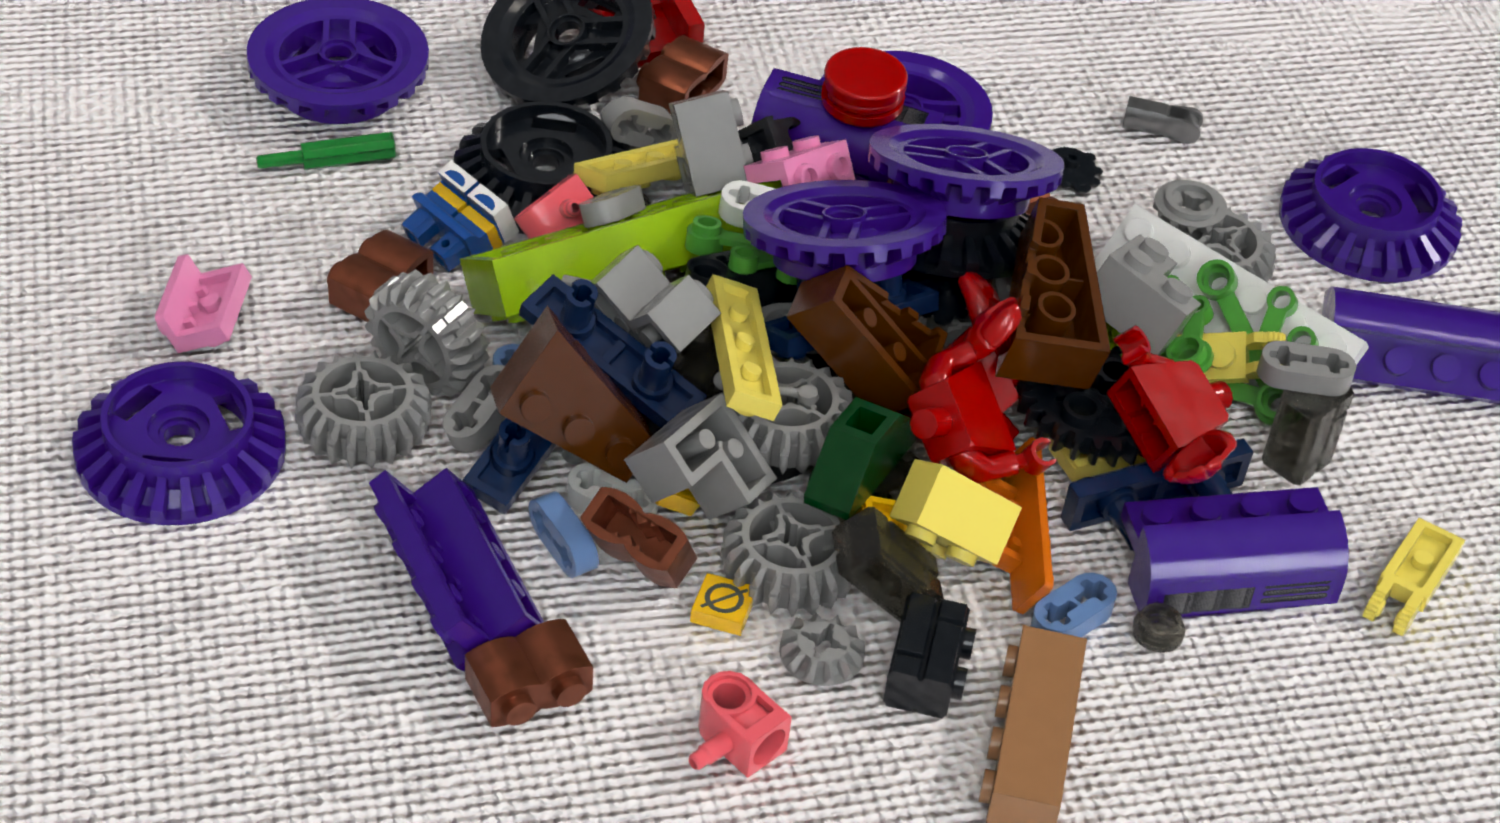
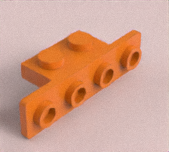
[978,437,1054,615]

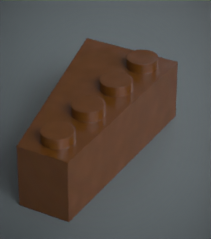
[995,197,1111,390]

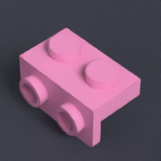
[744,135,855,187]
[155,254,252,353]

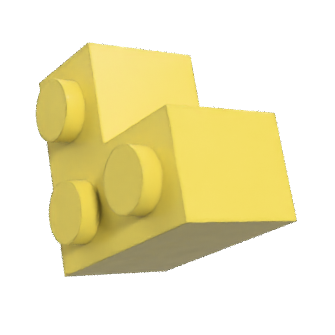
[889,459,1022,567]

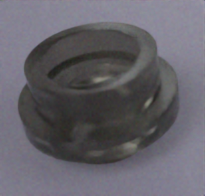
[1132,603,1185,653]

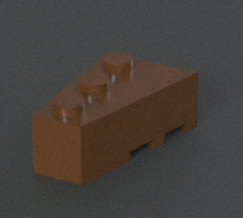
[787,265,948,412]
[490,305,652,483]

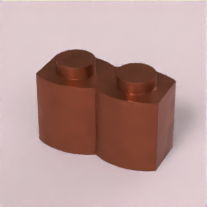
[636,35,729,114]
[327,230,434,322]
[580,487,697,588]
[465,619,593,727]

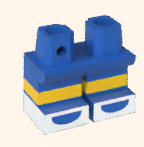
[401,160,519,272]

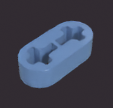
[528,491,599,578]
[1030,573,1117,637]

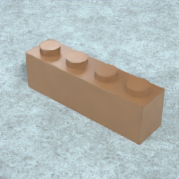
[978,625,1087,823]

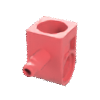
[514,173,594,239]
[688,671,792,778]

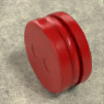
[821,47,908,127]

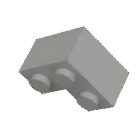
[668,90,754,197]
[1097,234,1201,355]
[591,245,721,353]
[624,392,777,520]

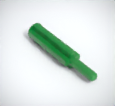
[256,132,396,170]

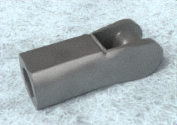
[1122,96,1203,144]

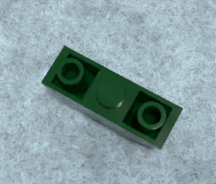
[804,397,918,521]

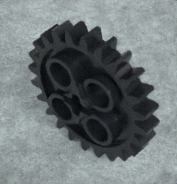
[1016,345,1144,467]

